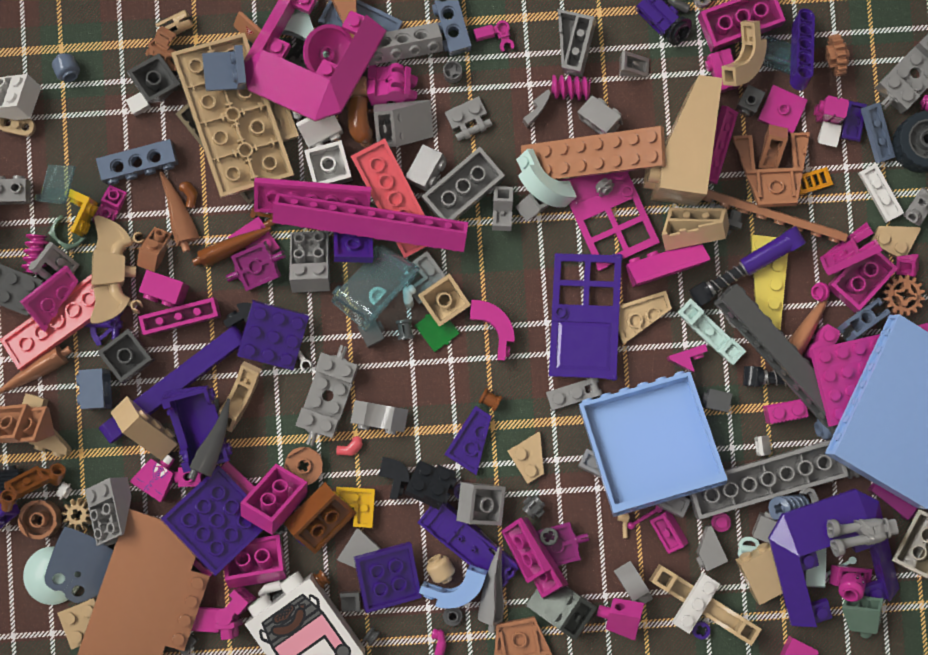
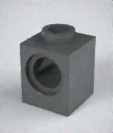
[701,389,732,413]

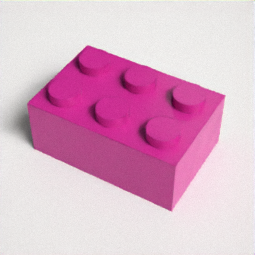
[828,242,898,313]
[240,464,308,535]

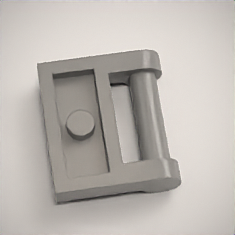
[29,242,79,280]

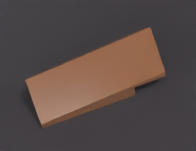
[0,404,55,443]

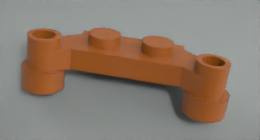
[0,463,66,512]

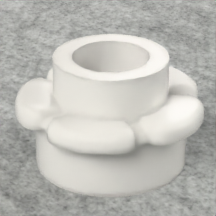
[55,481,72,500]

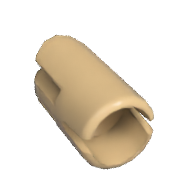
[155,10,193,34]

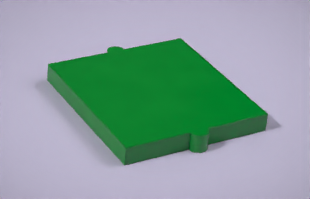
[415,314,460,352]

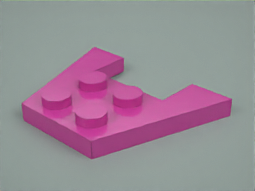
[820,222,883,276]

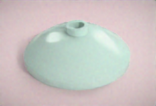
[23,546,81,605]

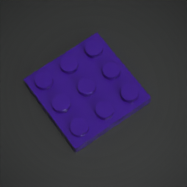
[237,300,309,370]
[354,542,422,613]

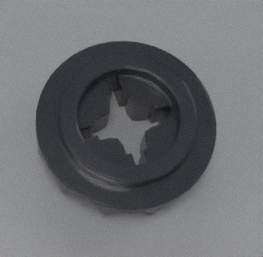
[666,16,692,45]

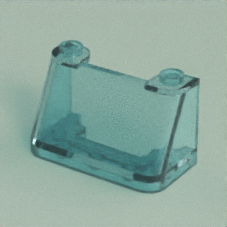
[331,245,420,331]

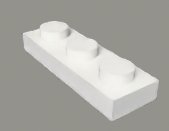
[858,163,904,223]
[672,573,720,634]

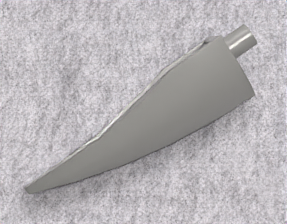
[478,546,504,633]

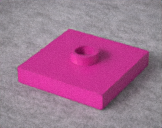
[757,85,808,134]

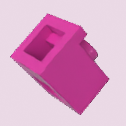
[174,467,204,487]

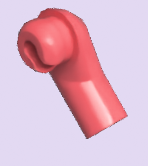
[336,436,363,456]

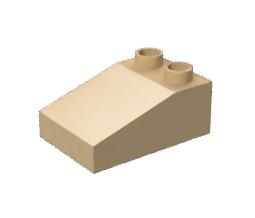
[643,75,723,206]

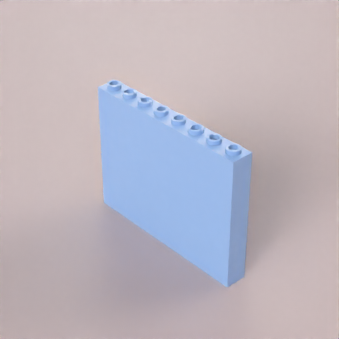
[825,314,928,509]

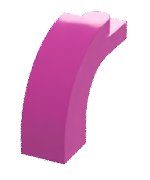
[470,300,514,361]

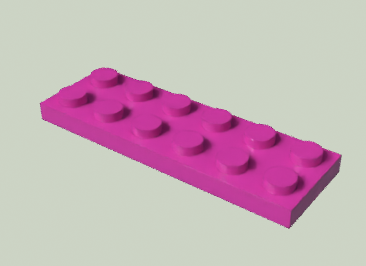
[254,177,371,213]

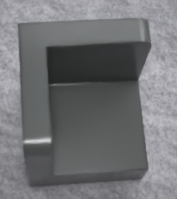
[340,590,362,612]

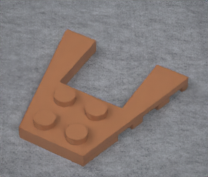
[732,132,810,208]
[494,616,552,655]

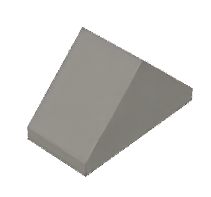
[619,51,649,78]

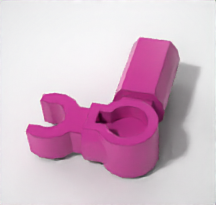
[473,20,514,52]

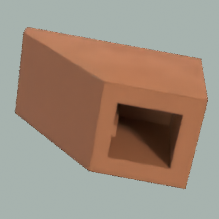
[137,227,172,272]

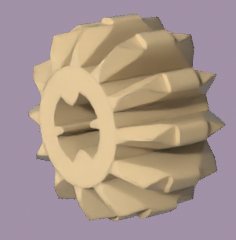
[62,498,92,531]

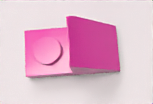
[667,344,708,373]

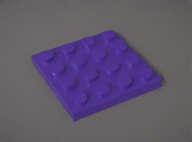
[161,465,263,576]

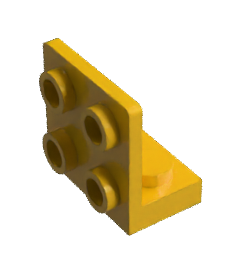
[66,188,99,237]

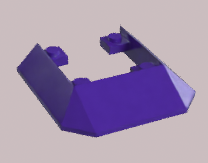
[768,489,900,627]

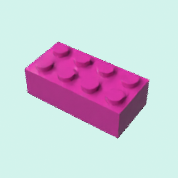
[697,0,786,52]

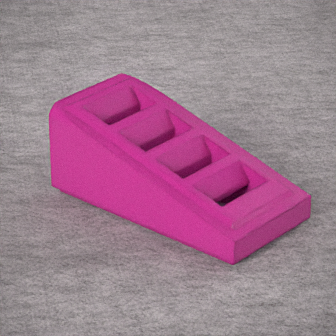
[829,565,873,586]

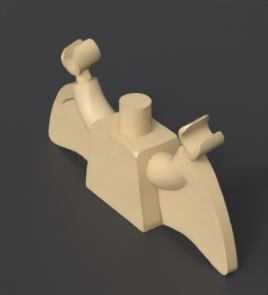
[90,215,145,324]

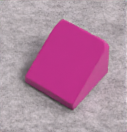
[896,254,919,277]

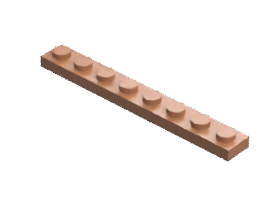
[702,189,848,243]

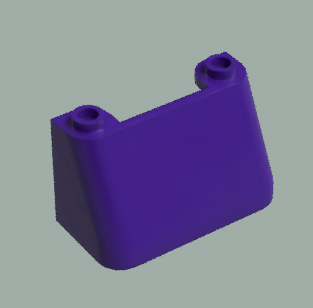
[161,385,233,473]

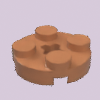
[284,447,323,485]

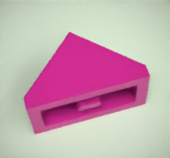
[780,636,819,655]

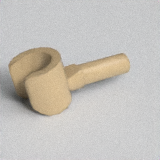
[617,513,629,538]

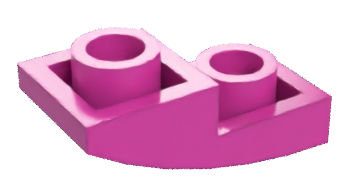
[92,185,127,222]

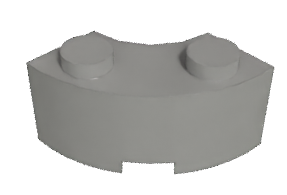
[351,400,408,435]

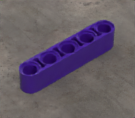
[790,8,815,91]

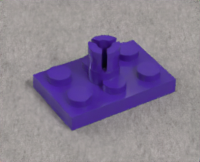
[333,232,373,263]

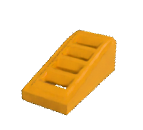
[799,167,833,196]

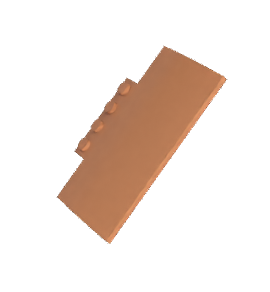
[77,509,210,655]

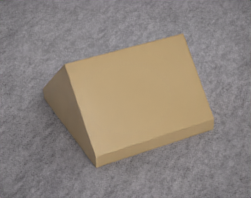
[418,273,471,327]

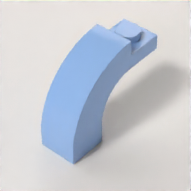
[419,565,488,609]

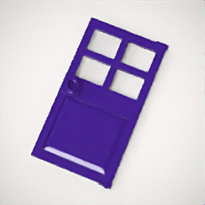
[549,253,623,381]

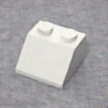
[296,115,343,149]

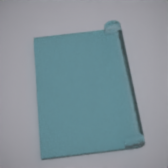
[34,165,76,204]

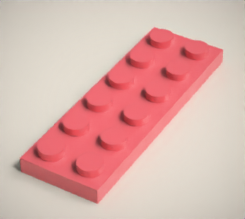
[351,138,427,258]
[0,275,95,371]

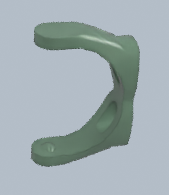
[48,215,87,252]

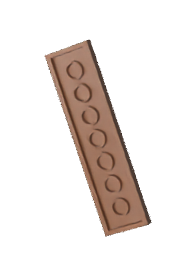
[521,126,666,180]

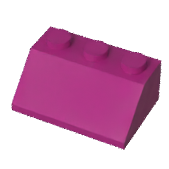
[224,535,287,589]

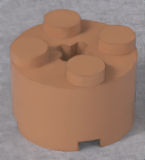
[18,500,63,539]

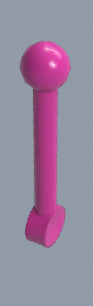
[627,506,663,530]

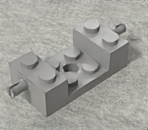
[874,34,928,114]
[295,345,359,446]

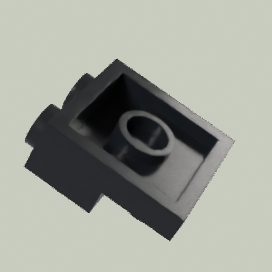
[404,460,457,510]

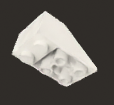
[0,74,41,120]

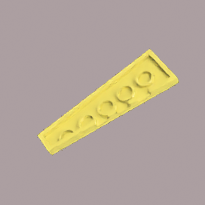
[750,235,788,330]

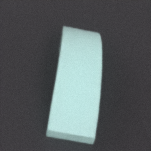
[677,298,746,365]

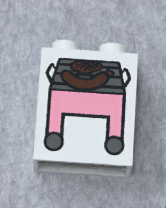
[245,571,365,655]

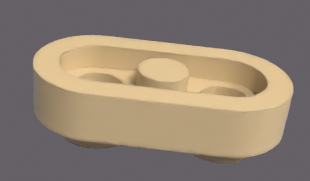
[0,117,36,137]

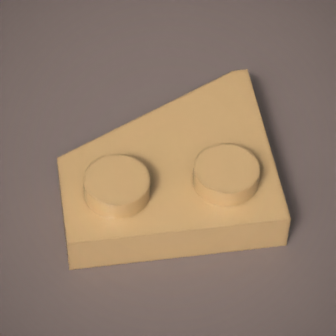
[870,226,921,258]

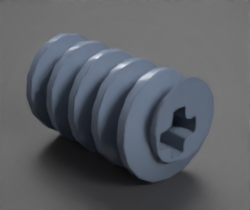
[768,494,810,520]

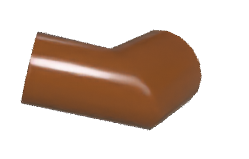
[179,181,198,209]

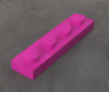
[709,106,738,184]

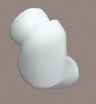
[258,580,282,599]

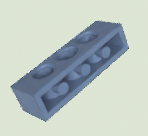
[432,0,471,56]
[96,139,179,185]

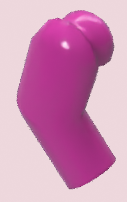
[431,629,447,655]

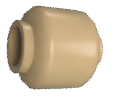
[426,554,455,584]

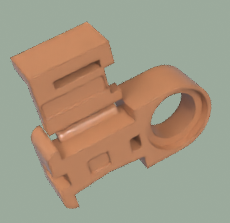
[145,26,177,71]

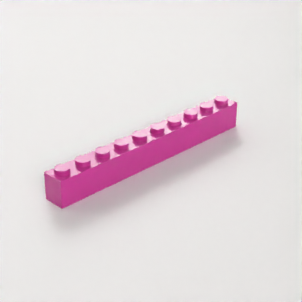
[272,193,468,252]

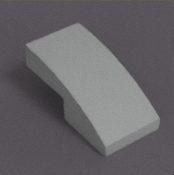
[522,89,551,128]

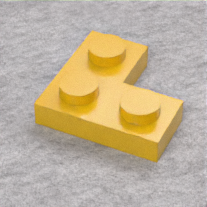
[336,487,375,528]

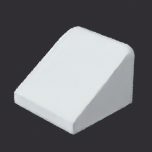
[126,92,152,117]
[818,121,842,147]
[754,435,771,456]

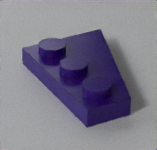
[444,406,492,475]

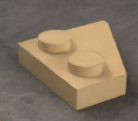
[508,432,544,484]

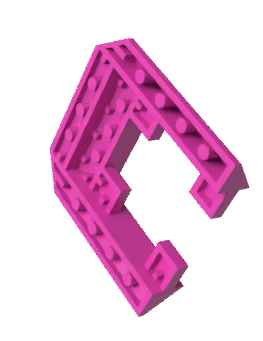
[244,0,386,122]

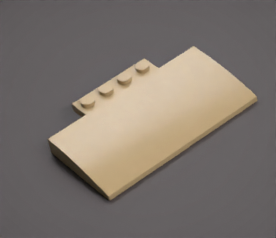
[171,33,299,198]

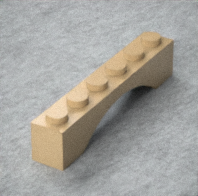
[649,564,762,646]

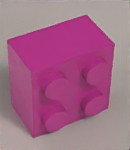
[139,270,190,308]

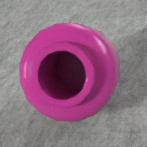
[838,572,866,602]

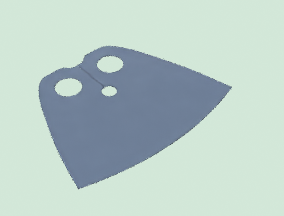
[45,527,113,603]

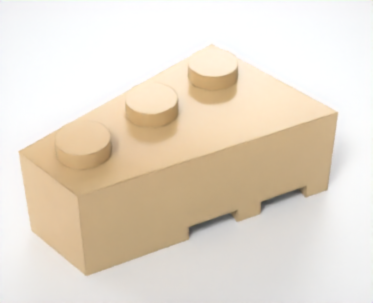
[662,207,730,251]
[111,396,178,461]

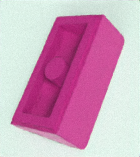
[649,511,688,554]
[191,607,222,633]

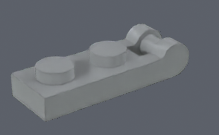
[546,378,603,411]

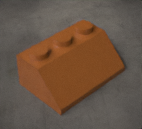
[283,482,356,554]

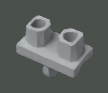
[903,187,928,226]

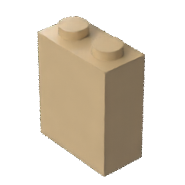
[735,543,783,605]

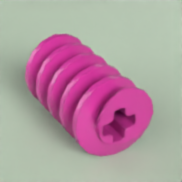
[551,75,591,101]
[21,234,49,275]

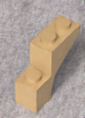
[22,393,72,458]

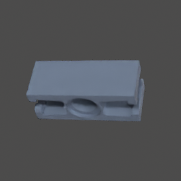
[837,298,891,341]

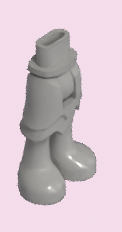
[827,518,899,557]

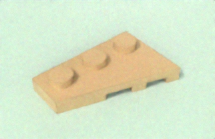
[619,291,672,345]

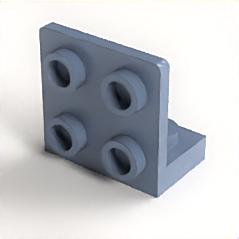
[202,45,246,91]

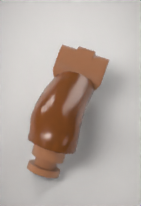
[348,76,373,147]

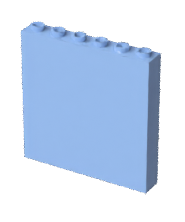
[579,371,727,517]

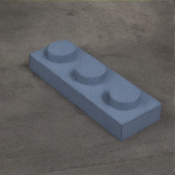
[860,102,895,163]

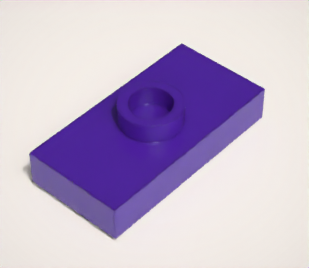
[840,101,867,142]

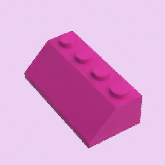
[625,244,710,288]

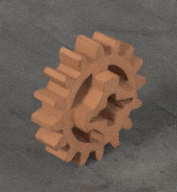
[825,34,850,76]
[882,275,925,316]

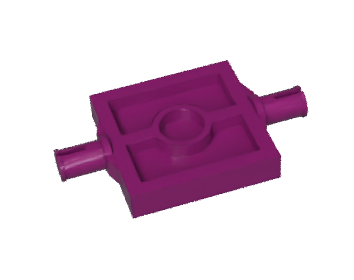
[226,241,286,291]
[536,521,590,566]

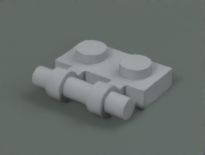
[445,96,492,141]

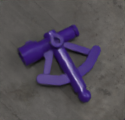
[84,311,124,346]

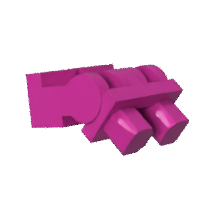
[367,63,418,106]
[215,586,257,640]

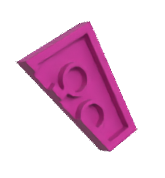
[20,265,79,332]

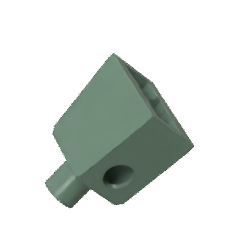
[842,596,884,638]

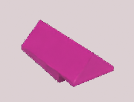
[501,517,569,598]

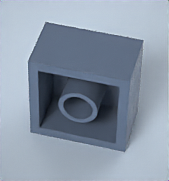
[76,368,112,410]

